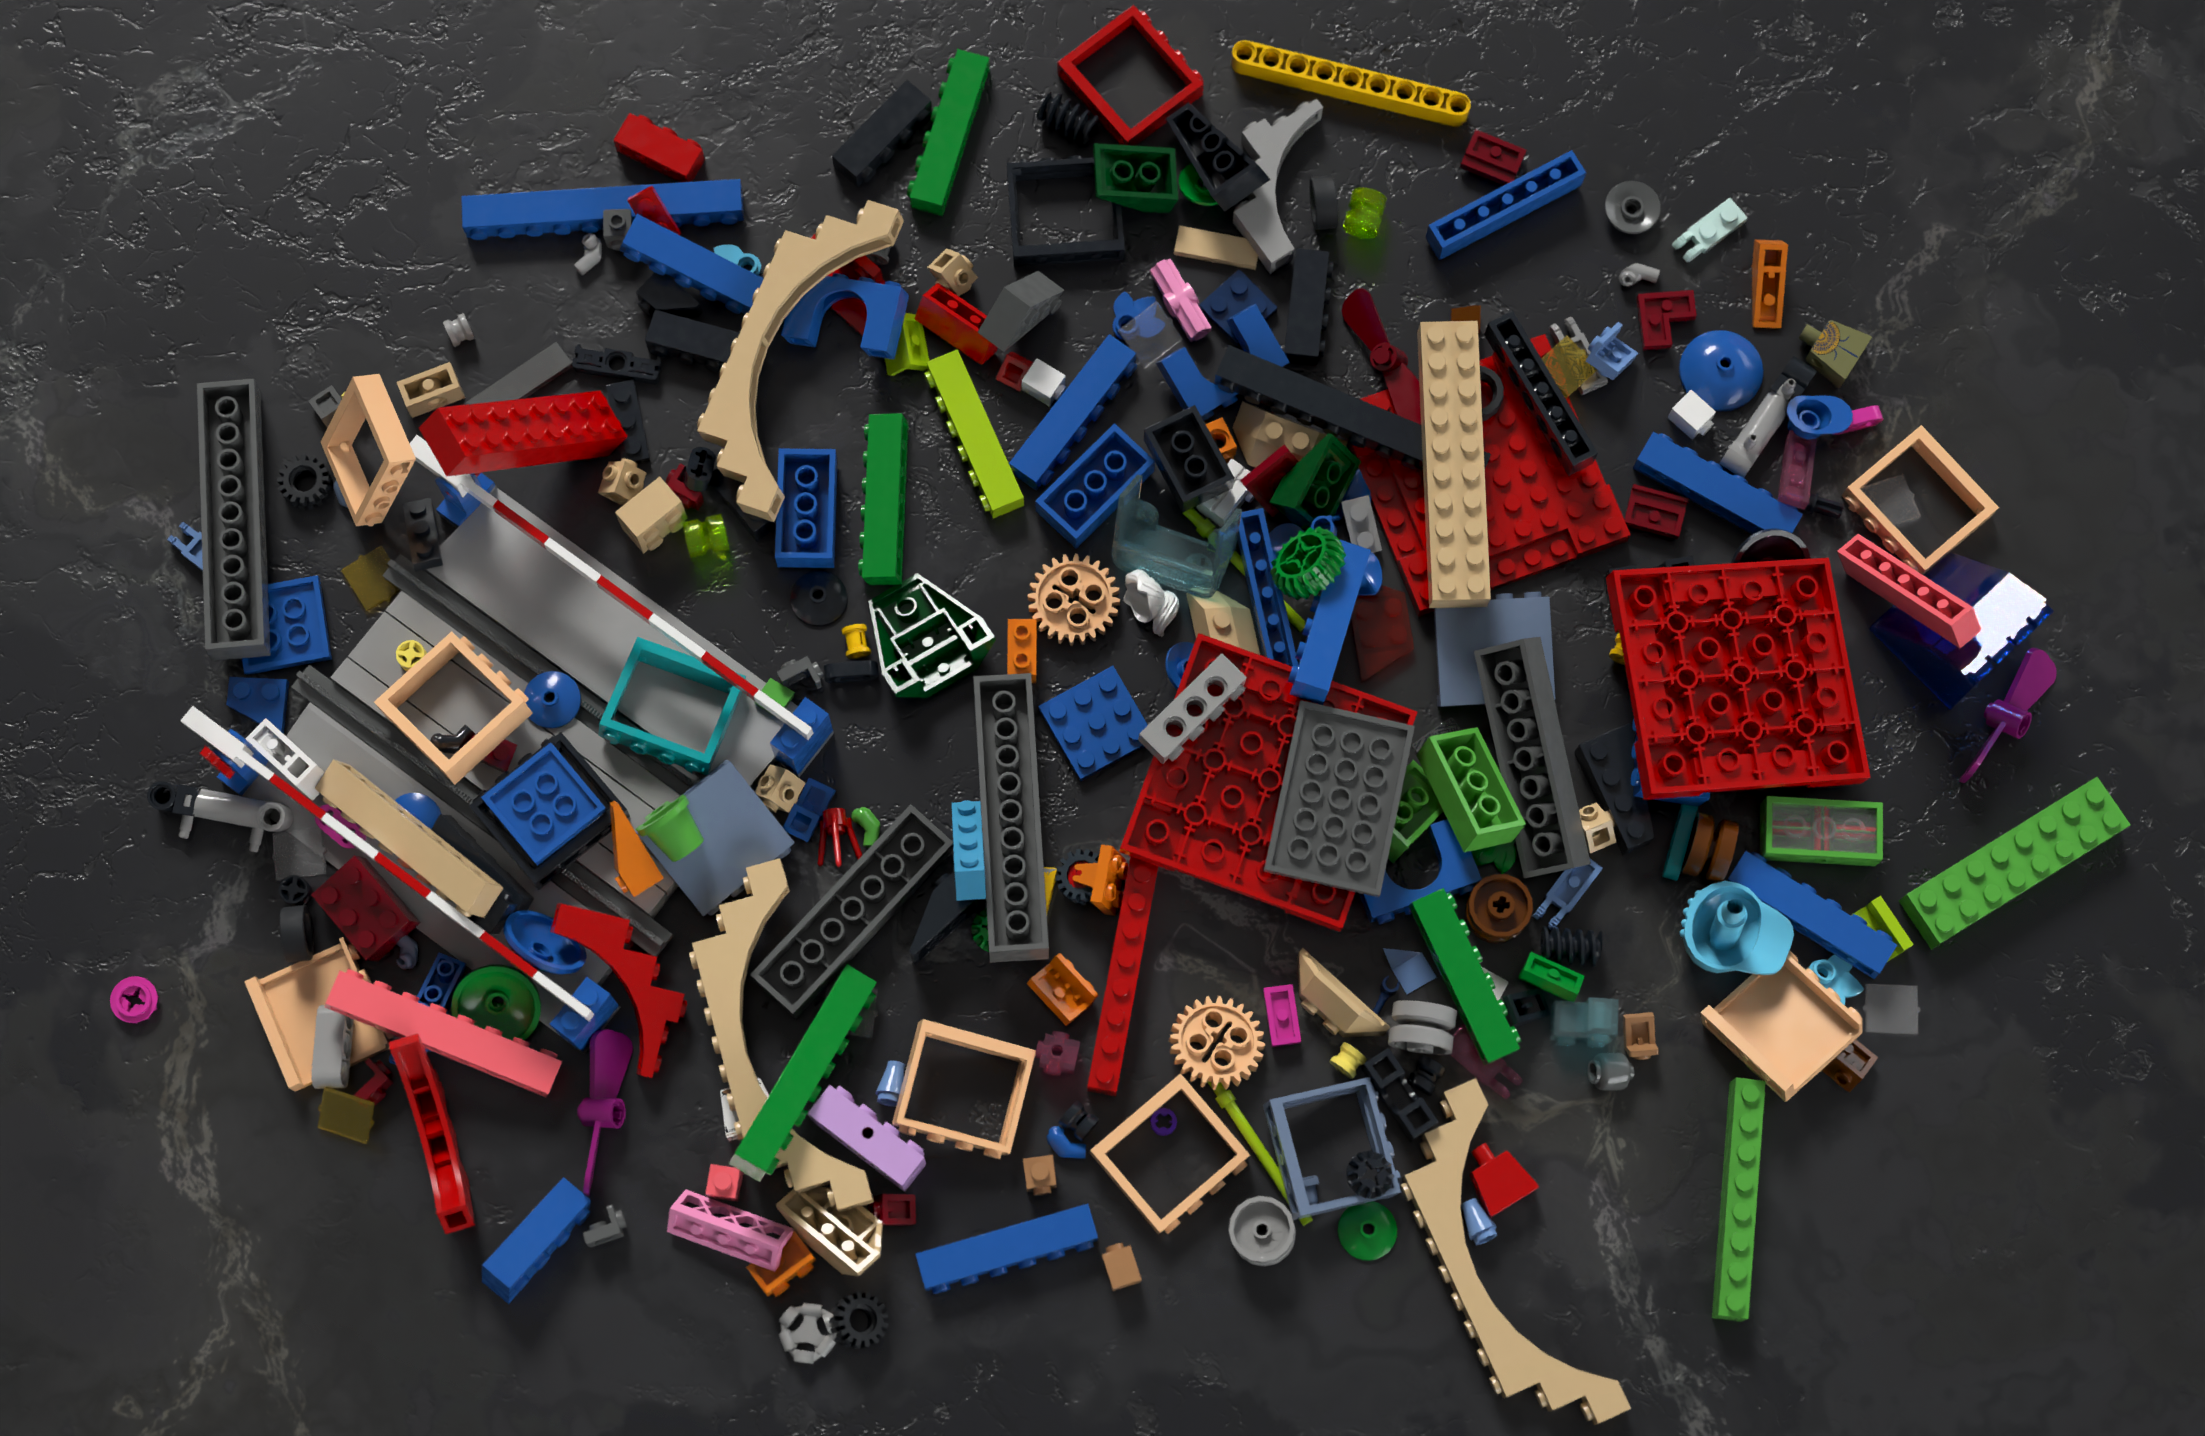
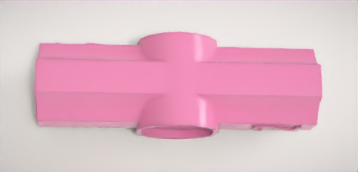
[1150,259,1212,342]

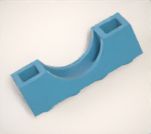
[952,800,986,900]

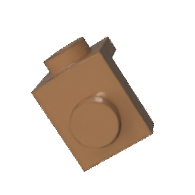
[1623,1012,1659,1060]

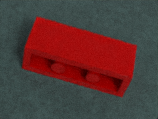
[614,113,705,183]
[914,283,998,365]

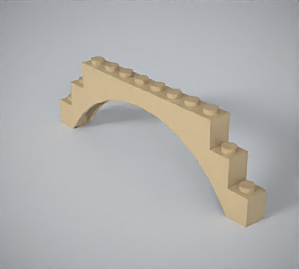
[697,200,904,522]
[689,858,874,1212]
[1400,1078,1631,1425]

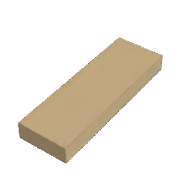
[1174,226,1258,270]

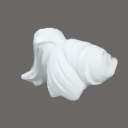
[1124,569,1180,637]

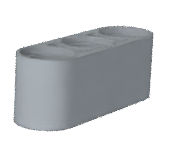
[311,1005,354,1089]

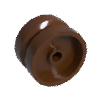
[1681,812,1739,883]
[1465,874,1533,944]

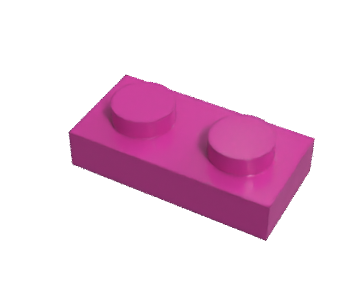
[1263,984,1301,1047]

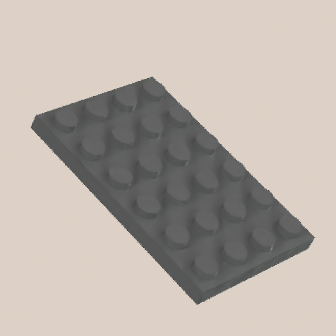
[1264,700,1415,897]

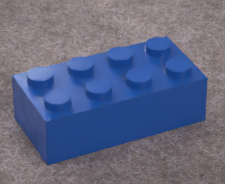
[1035,423,1155,549]
[775,448,838,568]

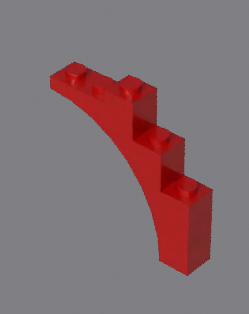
[550,903,687,1078]
[389,1033,475,1234]

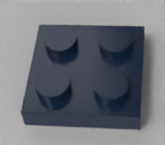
[1199,269,1278,347]

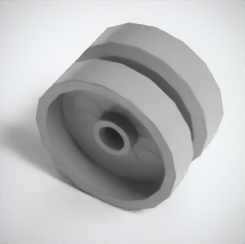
[1388,1000,1457,1055]
[1229,1196,1296,1266]

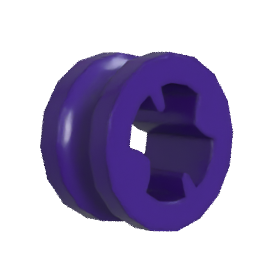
[1150,1108,1177,1136]

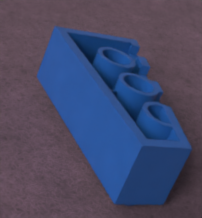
[482,1177,591,1304]

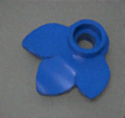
[1113,292,1165,340]

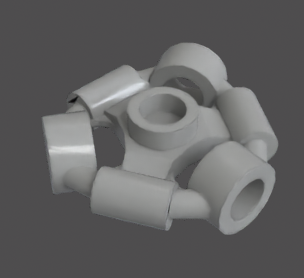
[778,1303,837,1364]

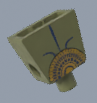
[1798,320,1872,389]

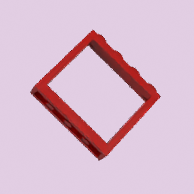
[1057,5,1204,146]

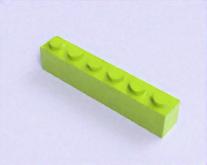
[924,349,1024,519]

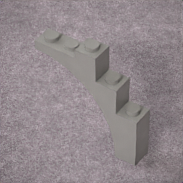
[1233,99,1323,274]

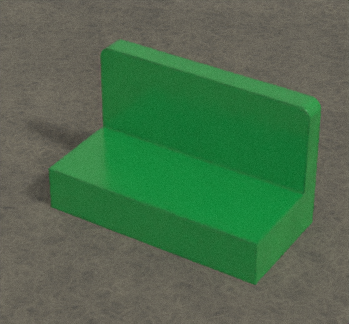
[1519,952,1585,1002]

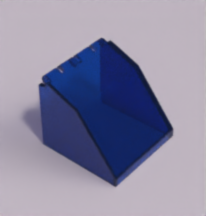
[1869,552,2054,710]

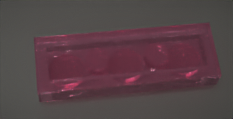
[1778,430,1817,510]

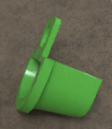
[636,794,704,862]

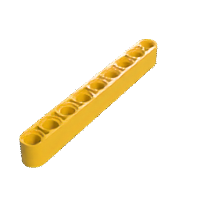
[1231,40,1471,127]

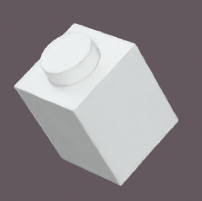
[1022,358,1067,407]
[1667,390,1716,440]

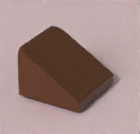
[1451,305,1481,336]

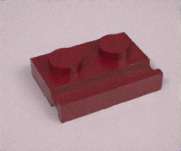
[1460,130,1527,185]
[1624,484,1689,539]

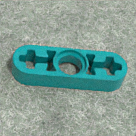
[1662,804,1698,881]

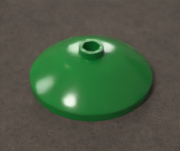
[451,964,541,1041]

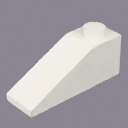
[246,718,325,801]

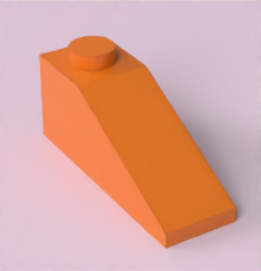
[1752,240,1788,328]
[610,801,664,897]

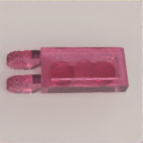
[1450,1024,1522,1099]

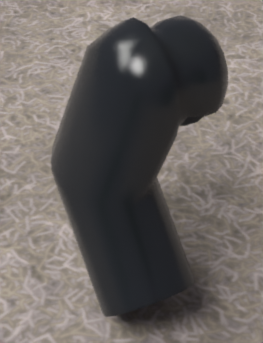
[430,725,475,754]

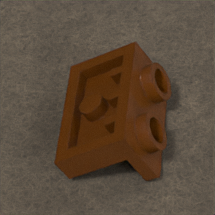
[1822,1039,1878,1092]

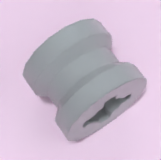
[443,313,475,347]

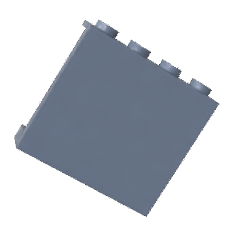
[1432,592,1555,707]
[636,760,795,917]

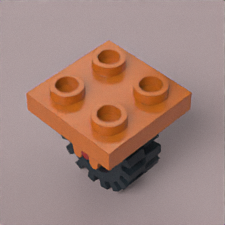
[1055,844,1128,916]

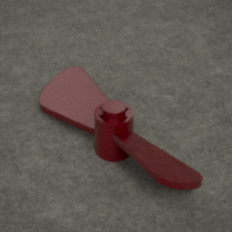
[1342,288,1421,425]

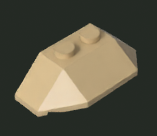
[1233,401,1348,467]
[1186,589,1260,655]
[1297,948,1390,1037]
[776,1187,883,1276]

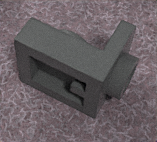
[308,385,342,428]
[583,1205,627,1248]

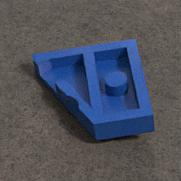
[226,677,289,734]

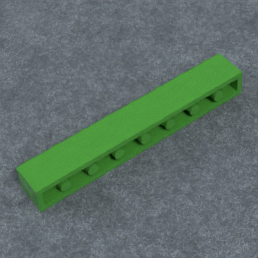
[1712,1078,1766,1322]

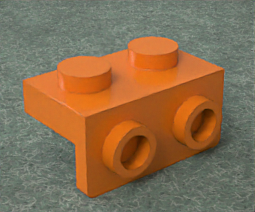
[1027,953,1098,1026]
[746,1231,816,1297]

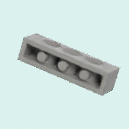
[1138,653,1247,764]

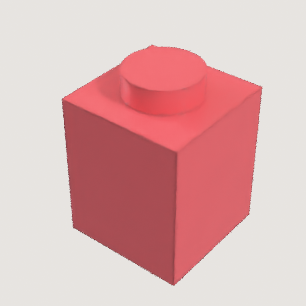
[706,1164,743,1202]

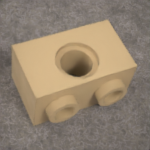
[397,362,465,418]

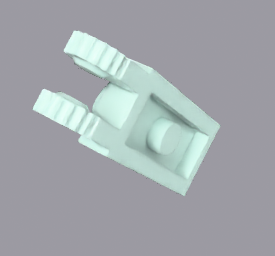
[1672,198,1747,262]

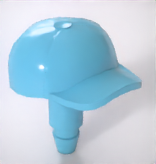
[1680,881,1794,975]

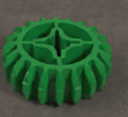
[1270,526,1346,600]

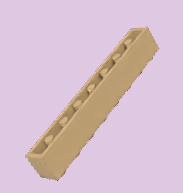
[314,759,503,918]

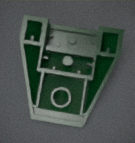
[868,573,996,698]

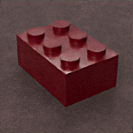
[311,855,420,962]

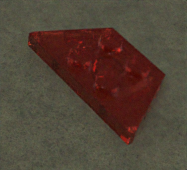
[1350,585,1414,683]

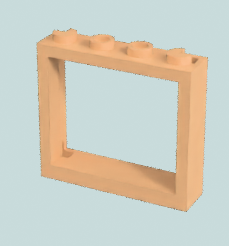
[320,374,416,526]
[1842,425,1999,575]
[374,631,533,785]
[892,1019,1036,1159]
[1089,1073,1250,1234]

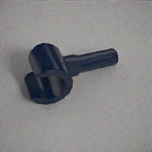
[1373,976,1400,1016]

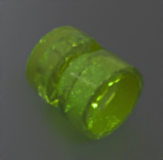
[1343,187,1387,239]
[682,514,730,558]

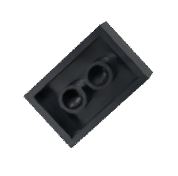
[1144,405,1234,513]

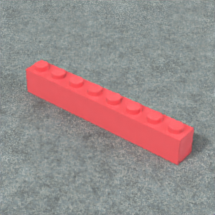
[324,969,562,1097]

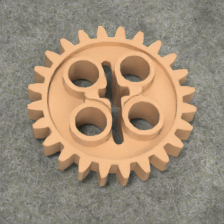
[1028,553,1120,646]
[1169,996,1265,1090]

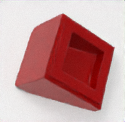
[996,352,1033,392]

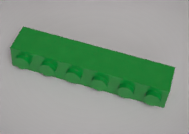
[907,49,990,216]
[858,413,908,585]
[1408,888,1521,1066]

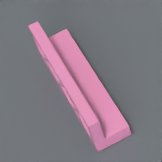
[667,1189,793,1271]

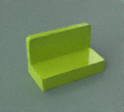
[885,313,929,376]
[1850,896,1914,962]

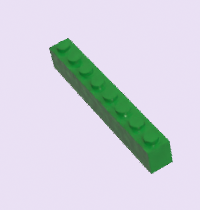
[729,965,877,1182]

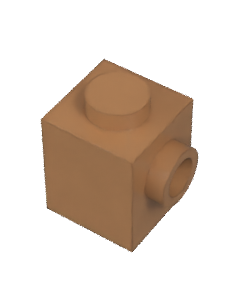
[1023,1155,1056,1196]
[1102,1243,1141,1291]

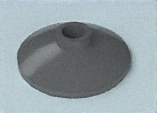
[1605,181,1660,234]

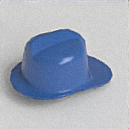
[1787,395,1853,440]

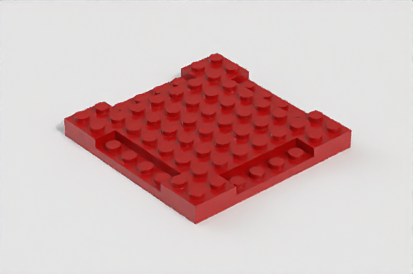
[1345,334,1631,617]
[1606,558,1871,800]
[1119,633,1417,932]

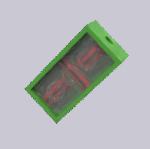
[1759,796,1883,867]

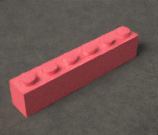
[1837,534,1982,648]

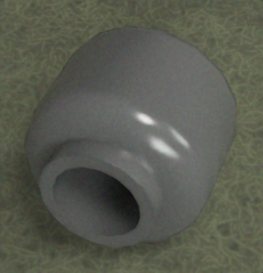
[1588,1053,1634,1091]

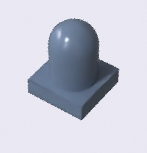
[1302,1175,1319,1206]

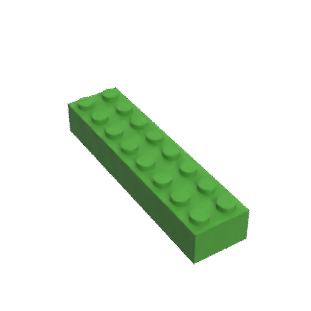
[1899,777,2131,950]

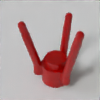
[818,808,862,867]

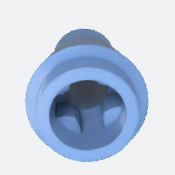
[876,1061,905,1107]
[1461,1198,1497,1245]

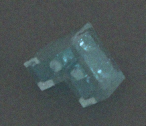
[1550,998,1618,1048]

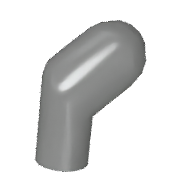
[574,233,602,276]
[1619,263,1660,287]

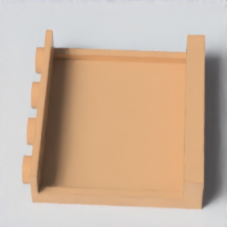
[244,937,394,1092]
[1701,950,1863,1102]

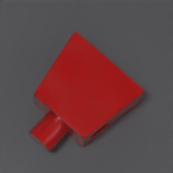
[1469,1143,1539,1218]

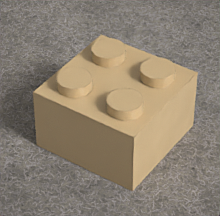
[615,476,687,553]

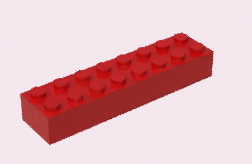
[419,391,627,477]

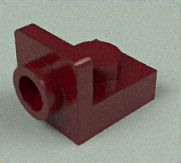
[868,1194,916,1226]

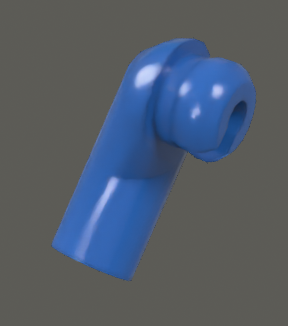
[1047,1126,1086,1159]

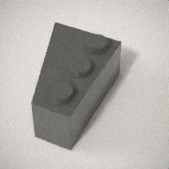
[978,271,1065,352]

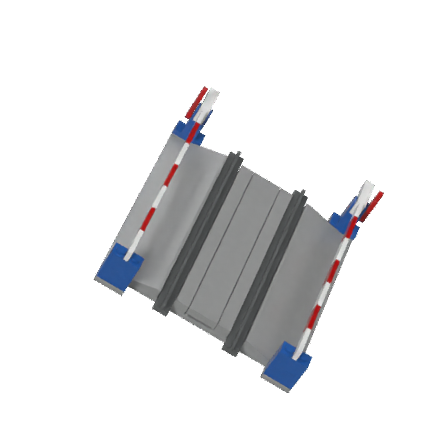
[181,435,834,1054]

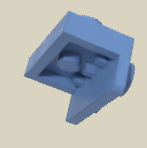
[1586,322,1638,380]

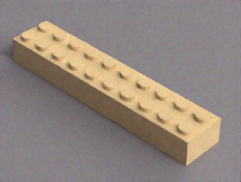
[1417,321,1491,608]

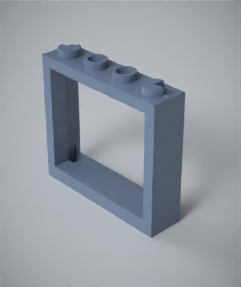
[1263,1077,1401,1220]

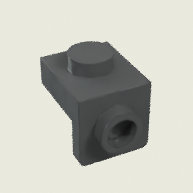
[603,209,632,251]
[777,656,824,690]

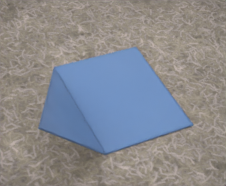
[1383,948,1437,994]

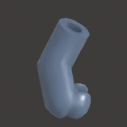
[397,935,418,969]

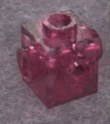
[1035,1031,1080,1076]

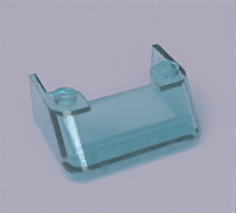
[1111,474,1242,599]

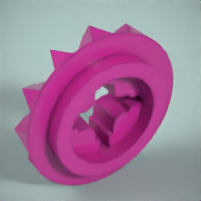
[110,976,159,1024]

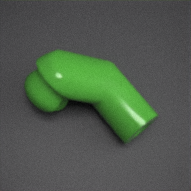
[851,807,880,848]

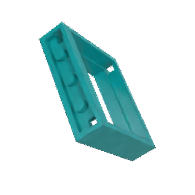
[598,637,746,775]

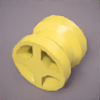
[396,640,427,672]
[1330,1042,1367,1079]

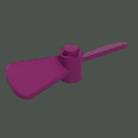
[1959,648,2057,783]
[577,1029,633,1196]

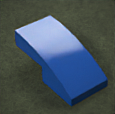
[783,778,836,842]

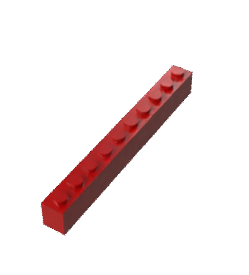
[1087,856,1159,1096]

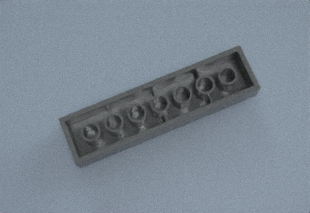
[1474,637,1591,878]
[750,804,954,1019]

